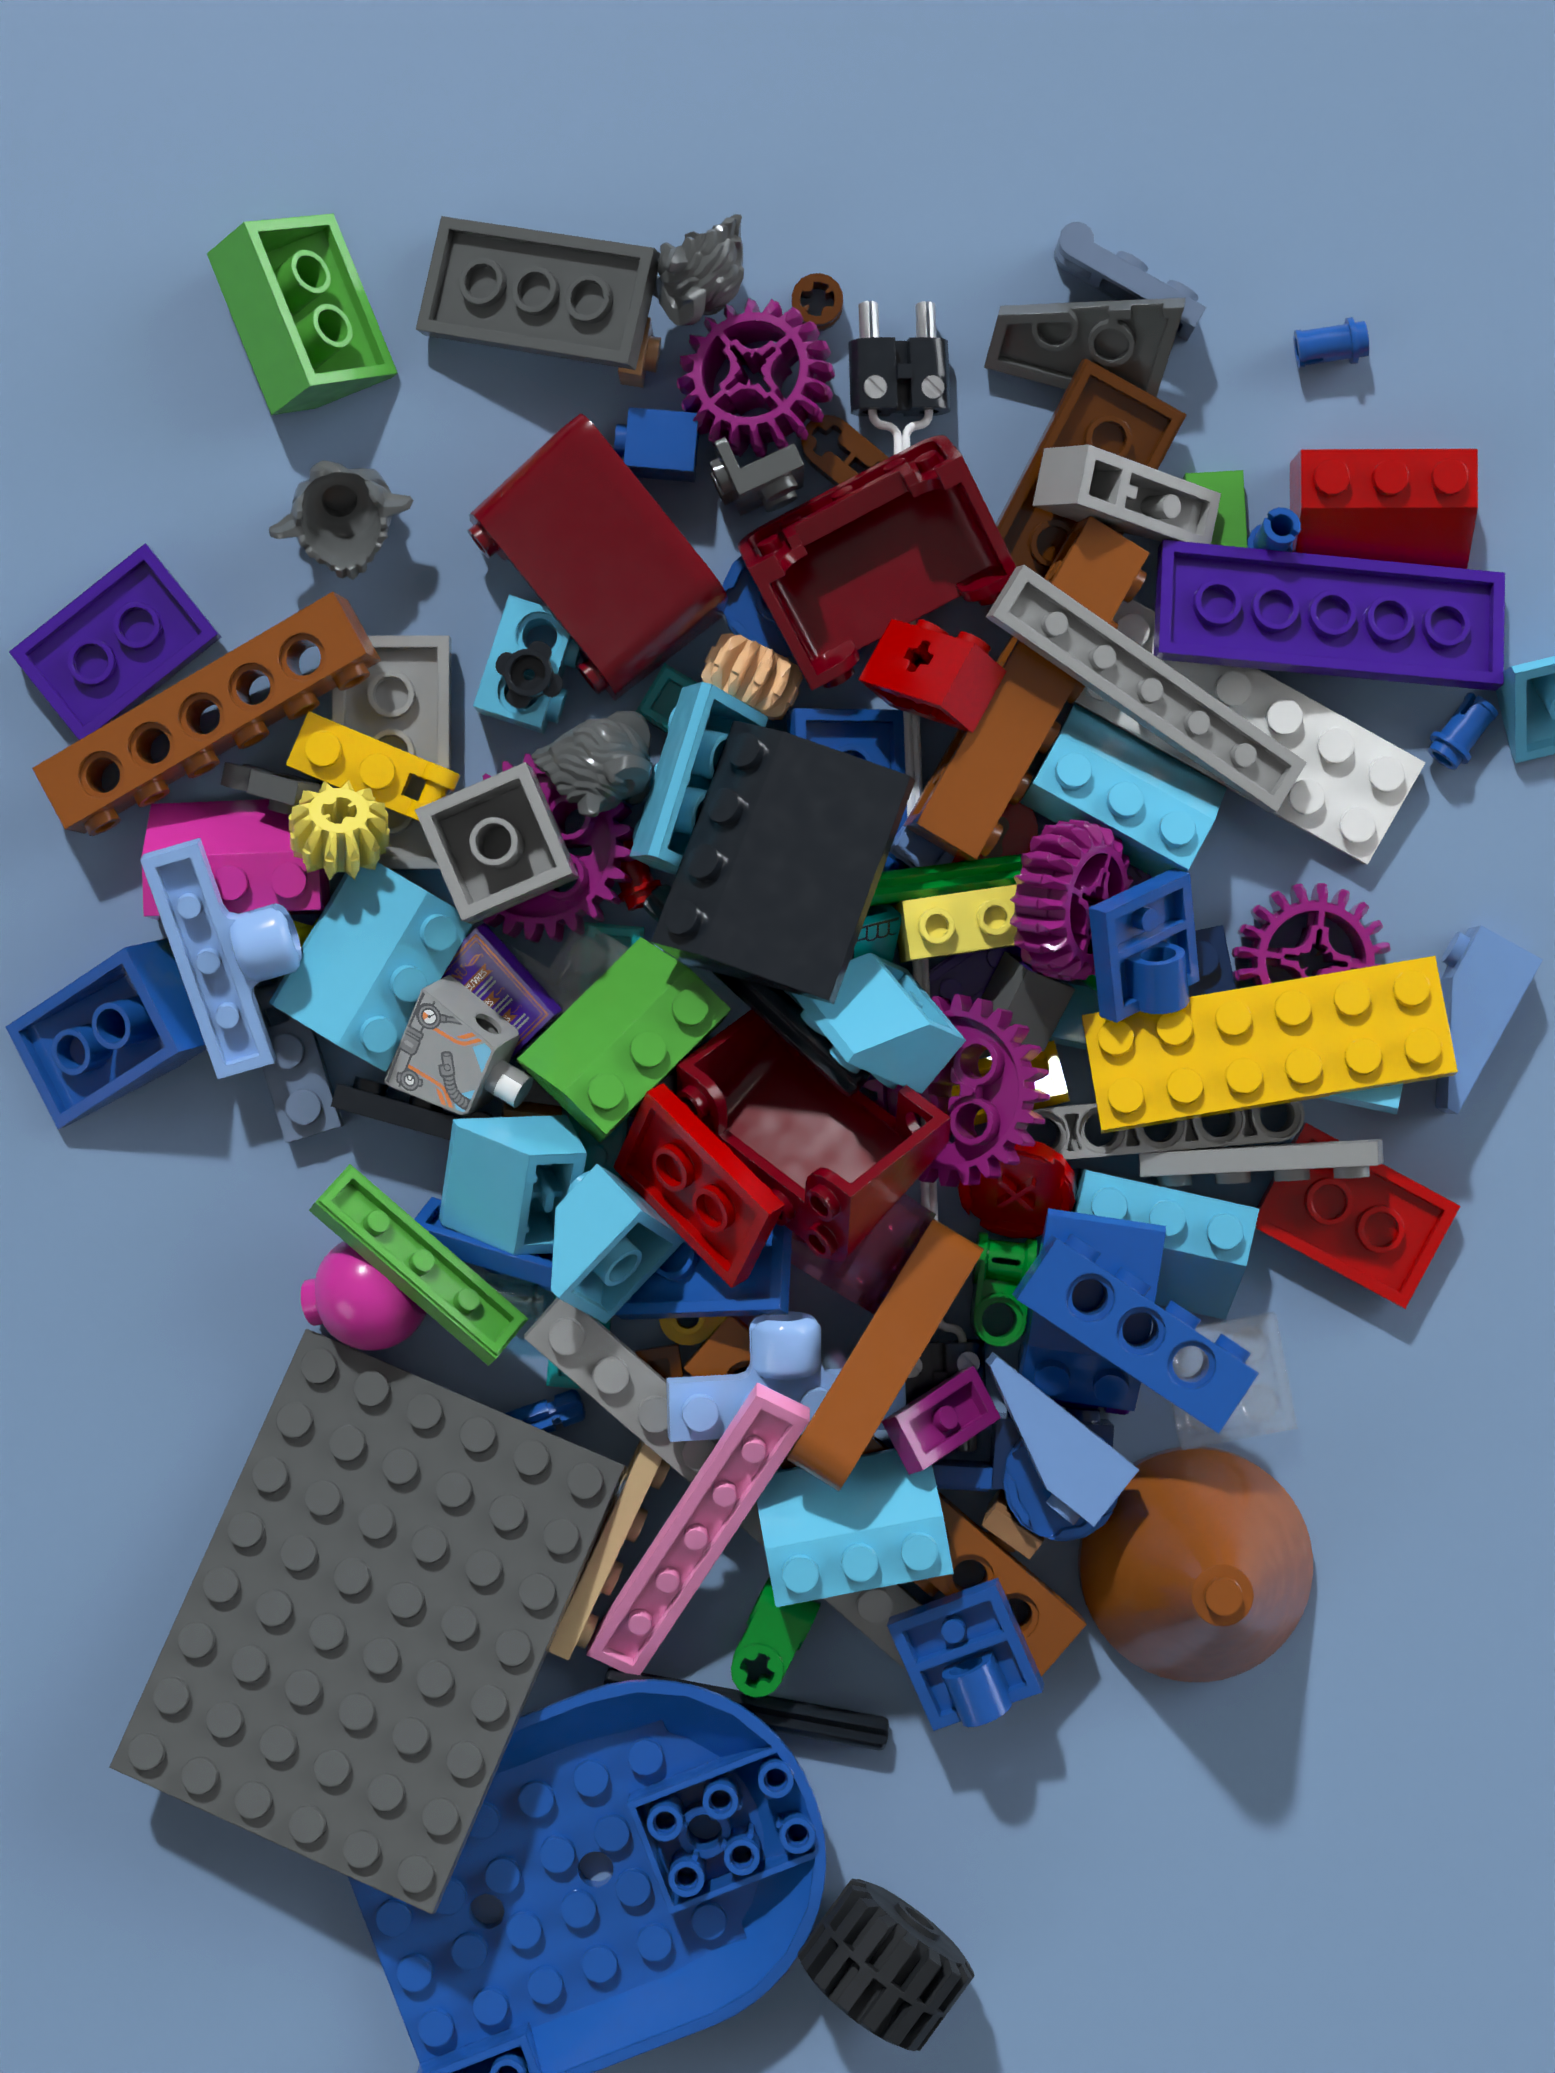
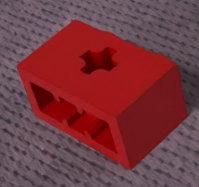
[858,619,1007,733]

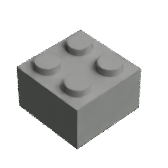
[415,762,580,924]

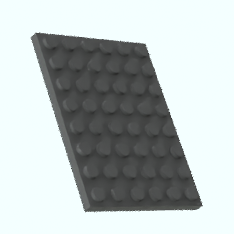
[109,1328,627,1914]

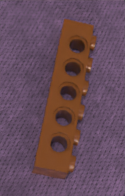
[32,592,381,836]

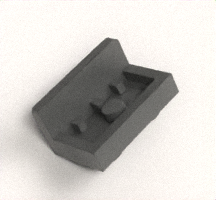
[709,437,804,516]

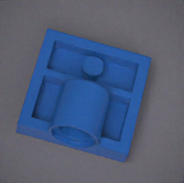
[1089,868,1200,1023]
[887,1578,1044,1731]

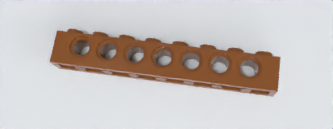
[684,1316,1087,1677]

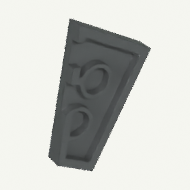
[984,298,1186,397]

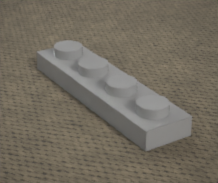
[1139,1139,1384,1187]

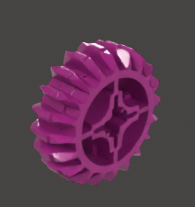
[677,298,835,458]
[1010,819,1133,981]
[1232,883,1391,986]

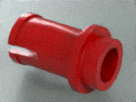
[618,838,662,911]

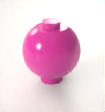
[301,1241,427,1351]

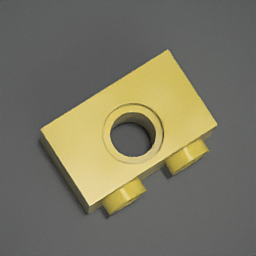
[892,884,1017,963]

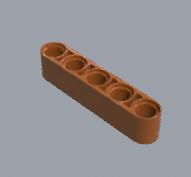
[787,1218,984,1491]

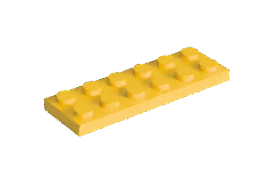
[1082,956,1458,1134]

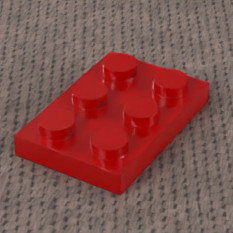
[613,1083,785,1288]
[1255,1122,1460,1309]

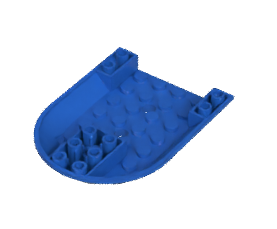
[348,1679,826,2073]

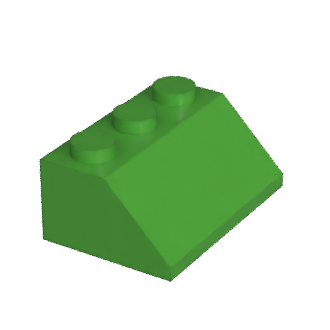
[206,213,398,415]
[516,937,731,1144]

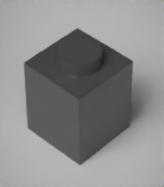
[981,951,1075,1052]

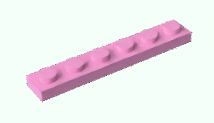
[586,1382,810,1675]

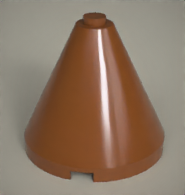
[1078,1446,1313,1682]

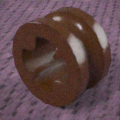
[791,273,843,331]

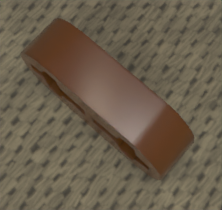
[801,415,889,486]

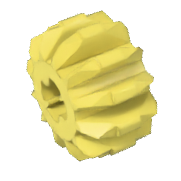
[289,780,390,880]

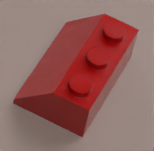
[1290,449,1478,569]

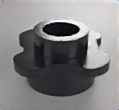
[495,641,563,709]

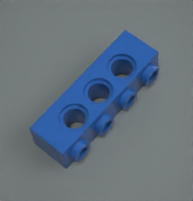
[1012,1234,1259,1434]

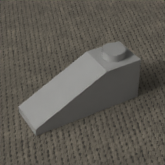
[1033,445,1221,544]

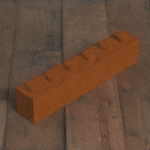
[903,516,1150,861]

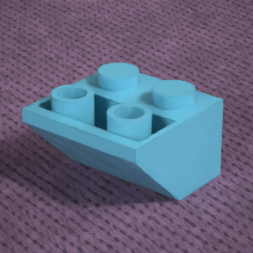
[792,953,966,1094]
[439,1115,587,1255]

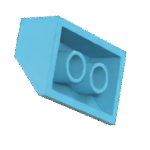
[629,682,768,875]
[1020,704,1227,877]
[269,862,473,1072]
[1071,1168,1259,1320]
[756,1448,954,1607]

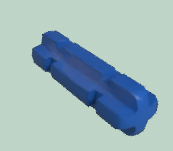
[504,1389,586,1433]

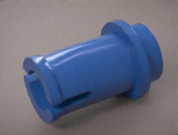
[1293,317,1369,368]
[1247,507,1301,552]
[1427,692,1499,770]

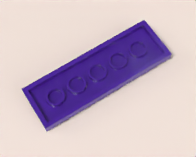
[1154,540,1505,691]

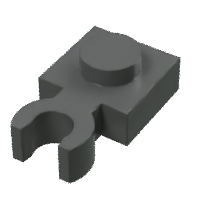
[220,762,332,815]

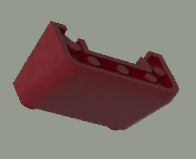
[467,413,728,701]
[738,435,1016,691]

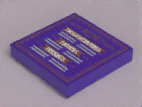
[441,923,563,1063]

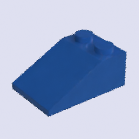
[5,938,207,1129]
[1018,1208,1166,1411]

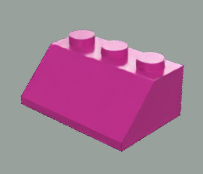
[142,799,330,920]

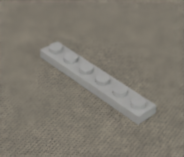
[986,565,1307,812]

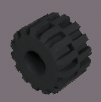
[798,1878,975,2051]

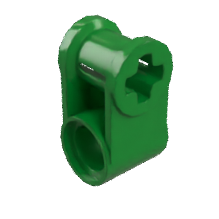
[970,1232,1037,1347]
[731,1577,821,1698]

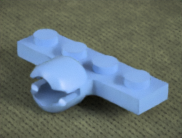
[140,838,302,1079]
[666,1311,906,1442]

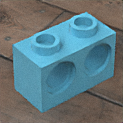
[473,595,581,734]

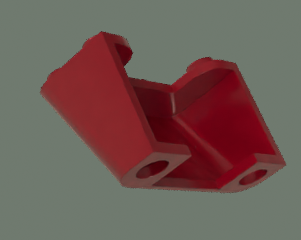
[677,1009,951,1263]

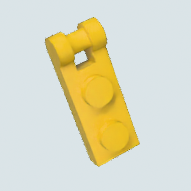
[286,711,461,822]

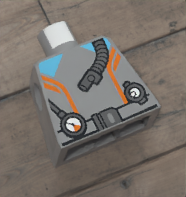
[383,975,533,1116]

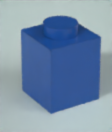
[614,407,699,483]

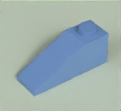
[1435,926,1543,1114]
[985,1352,1139,1527]

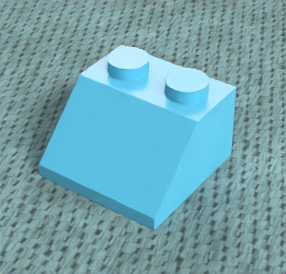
[551,1164,685,1324]

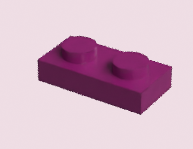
[881,1366,1001,1475]

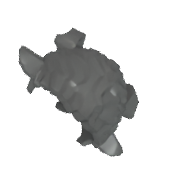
[653,214,744,326]
[269,460,414,580]
[532,711,652,817]

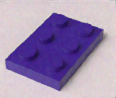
[9,543,222,740]

